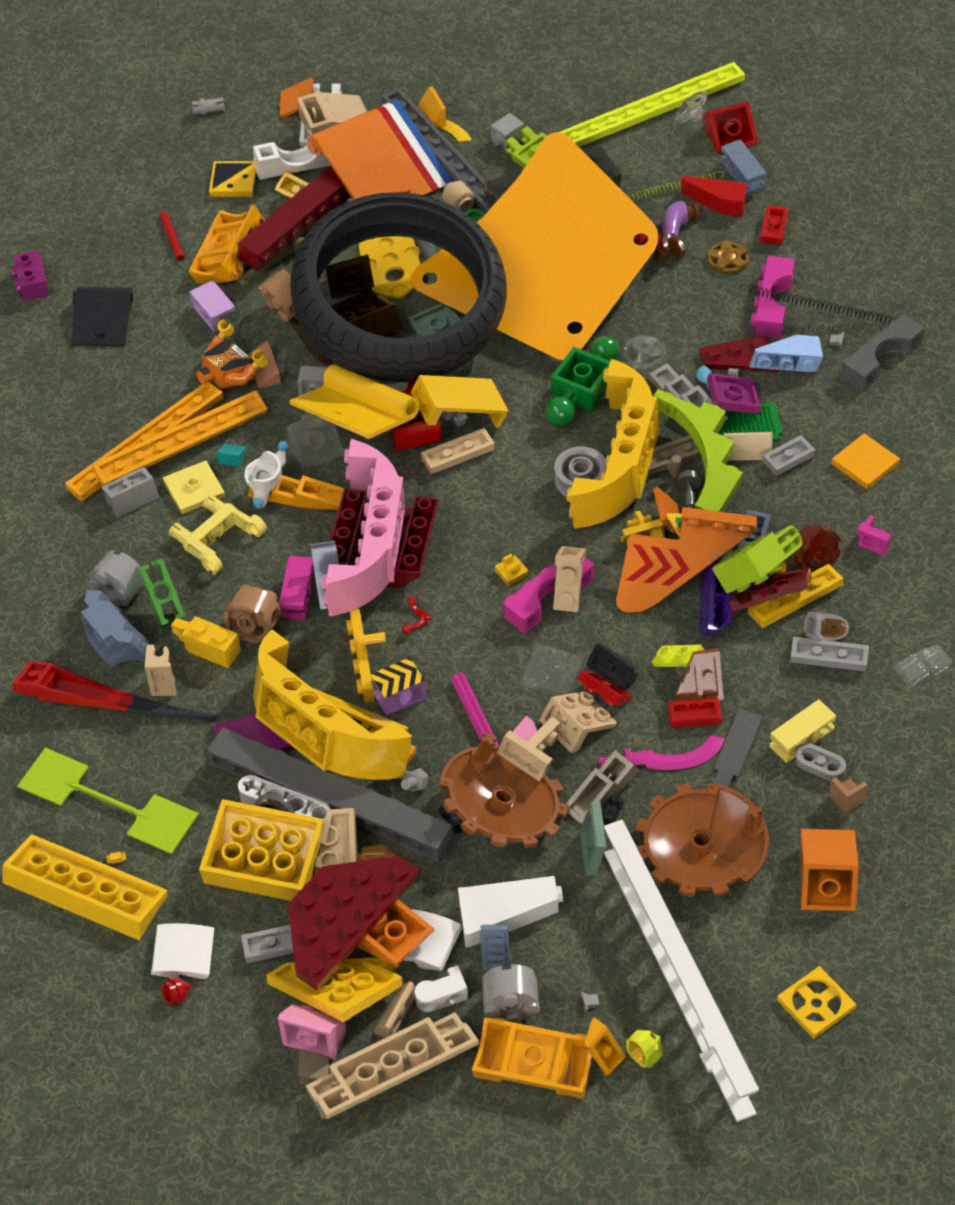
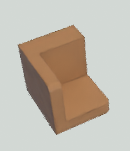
[829,777,868,813]

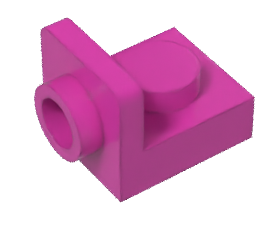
[857,515,891,556]

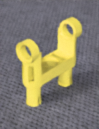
[169,494,267,575]

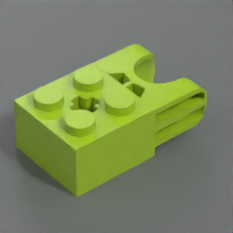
[712,526,803,594]

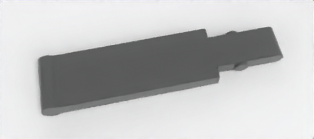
[712,709,763,788]

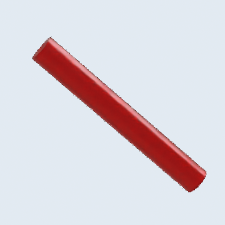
[159,212,185,261]

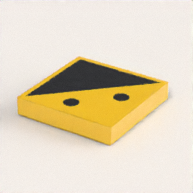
[209,162,256,197]

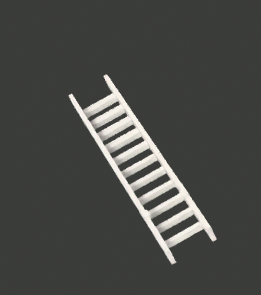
[604,820,759,1122]

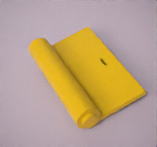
[290,364,420,439]

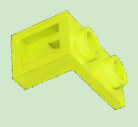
[652,645,704,668]

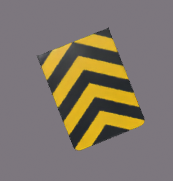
[371,657,426,716]

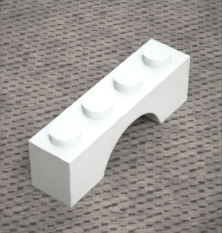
[253,142,330,180]

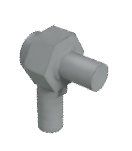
[398,768,428,792]

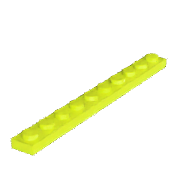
[560,62,745,147]

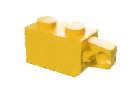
[171,616,241,668]

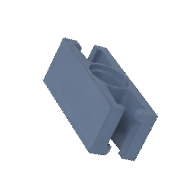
[721,140,767,195]
[310,540,339,609]

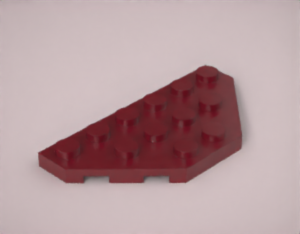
[288,856,420,991]

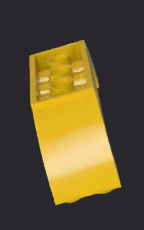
[567,359,660,529]
[253,630,412,780]

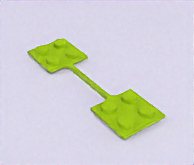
[17,748,199,855]

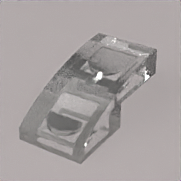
[893,644,953,688]

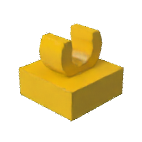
[495,554,529,587]

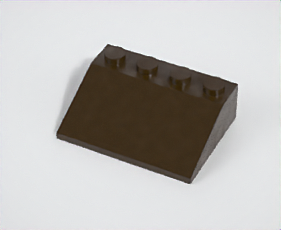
[290,290,402,362]

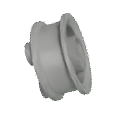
[554,447,606,497]

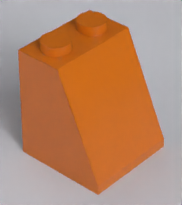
[800,829,859,911]

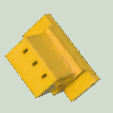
[106,852,126,864]

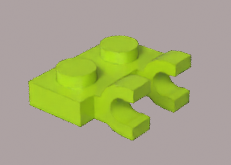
[505,126,547,169]

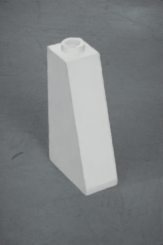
[458,876,563,947]

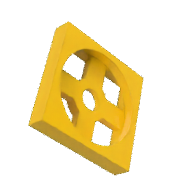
[777,966,856,1039]

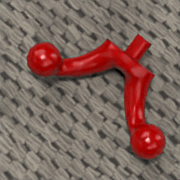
[402,596,432,634]

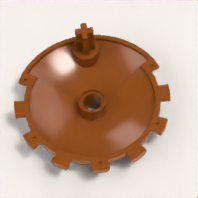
[439,732,567,848]
[636,783,769,897]

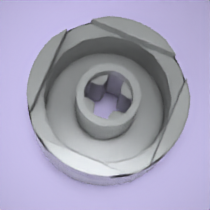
[87,550,143,606]
[482,964,540,1024]

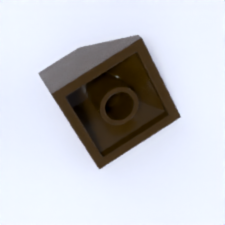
[323,254,375,299]

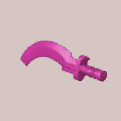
[598,735,725,770]

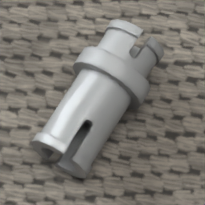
[191,97,225,115]

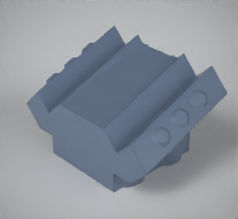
[81,590,157,669]

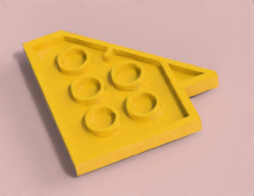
[266,957,403,1022]

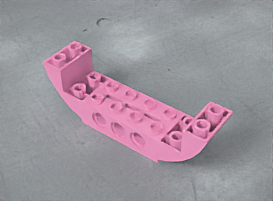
[322,439,405,616]

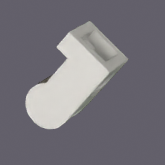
[415,966,468,1012]

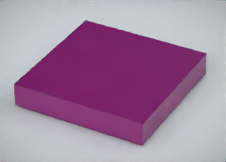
[707,373,761,415]

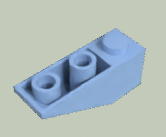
[749,335,823,372]

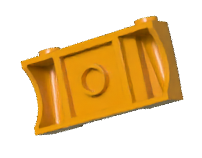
[188,205,265,284]
[472,1017,593,1099]

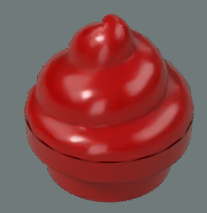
[161,977,191,1005]

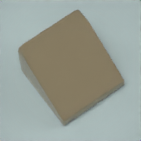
[298,1050,329,1084]

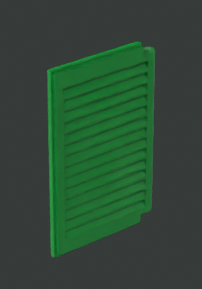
[718,402,783,441]

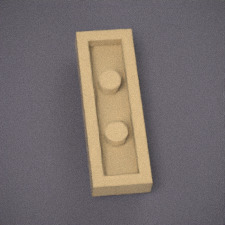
[421,428,495,475]

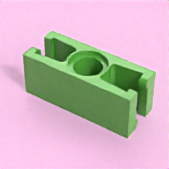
[136,558,185,625]

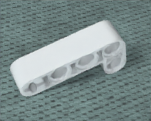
[238,775,331,849]

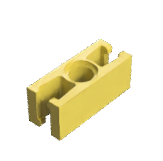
[769,699,836,763]

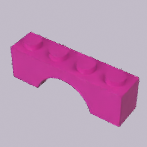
[750,256,795,338]
[503,557,595,634]

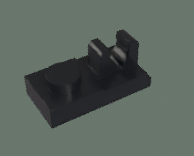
[586,643,639,691]

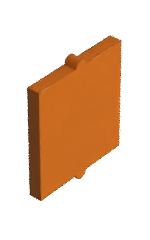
[278,78,315,118]
[653,487,681,536]

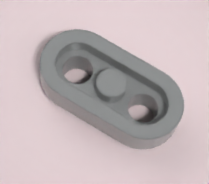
[796,744,846,781]

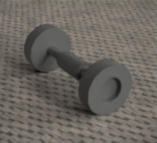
[677,470,701,514]

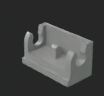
[101,467,159,518]

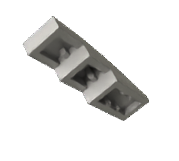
[648,363,727,422]

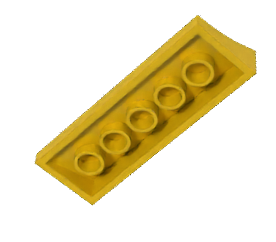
[2,834,168,940]

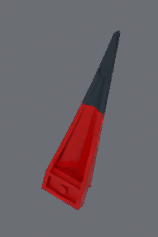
[12,661,216,722]

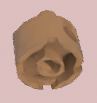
[258,269,296,323]
[223,584,281,643]

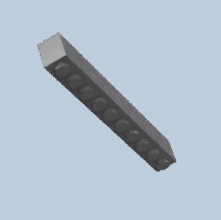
[207,727,453,862]

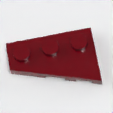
[699,335,779,373]
[730,568,812,612]

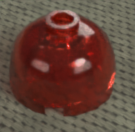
[792,525,841,573]

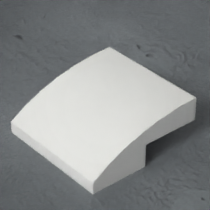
[404,909,463,971]
[151,923,214,979]

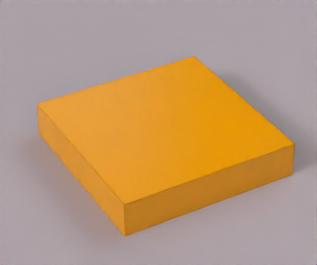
[832,433,900,489]

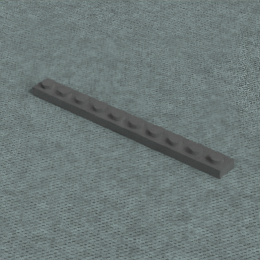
[382,88,501,214]

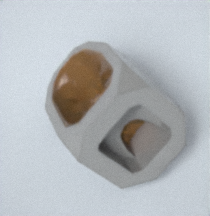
[803,612,849,641]

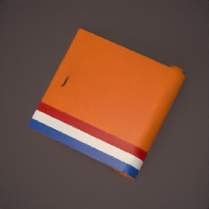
[307,100,453,200]

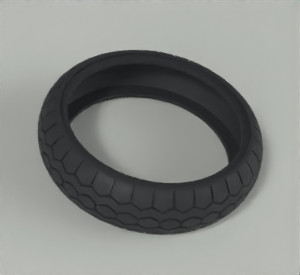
[290,192,507,382]

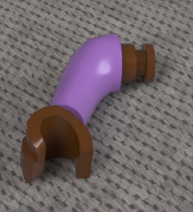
[656,201,699,264]

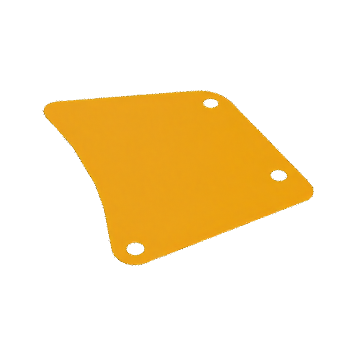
[411,132,658,360]

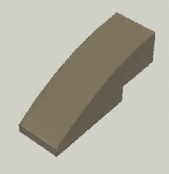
[566,750,640,824]

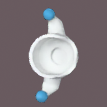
[244,441,288,508]

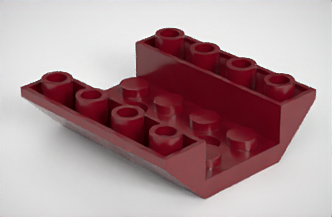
[330,488,439,588]

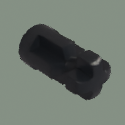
[602,796,624,825]

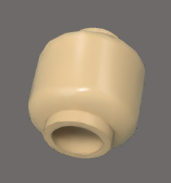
[442,181,474,213]

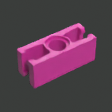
[279,556,315,620]

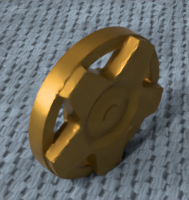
[707,240,749,274]

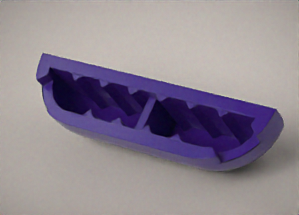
[699,558,733,636]

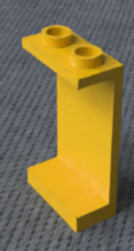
[411,375,508,428]

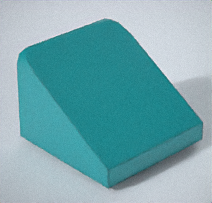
[217,444,247,466]

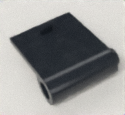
[71,287,133,346]

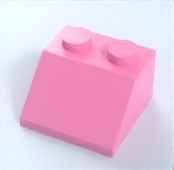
[278,1004,346,1060]

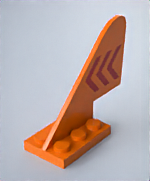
[616,507,758,613]

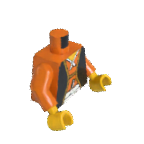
[196,319,268,389]

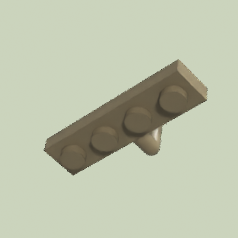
[647,435,701,478]

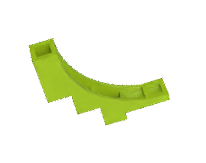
[653,389,743,512]

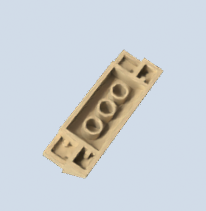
[306,1012,479,1119]

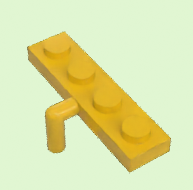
[748,561,844,629]
[346,608,386,703]

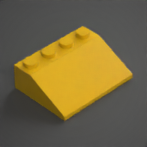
[199,799,324,901]

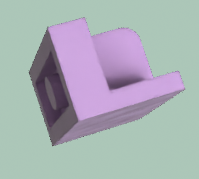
[190,281,235,333]

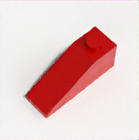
[681,176,747,217]

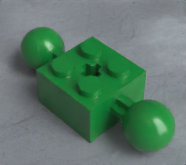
[545,336,620,427]

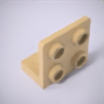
[539,691,617,753]

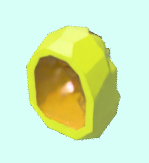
[626,1030,663,1068]

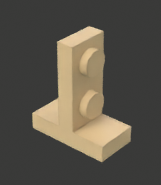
[553,546,586,612]
[497,717,560,782]

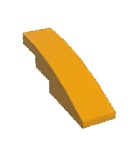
[248,475,344,510]

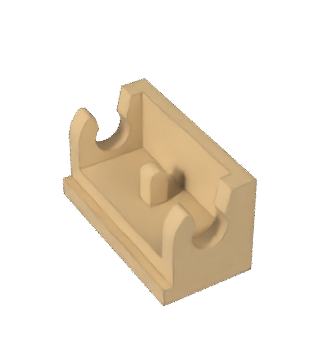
[145,645,177,696]

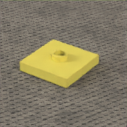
[163,461,225,514]

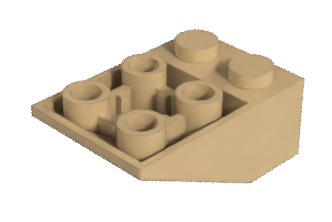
[297,92,367,136]

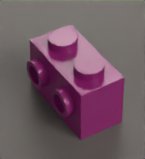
[11,251,50,301]

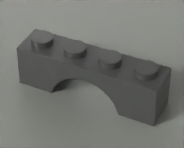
[841,314,925,391]

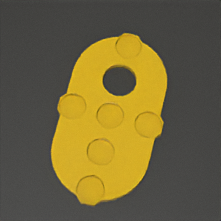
[359,237,421,300]

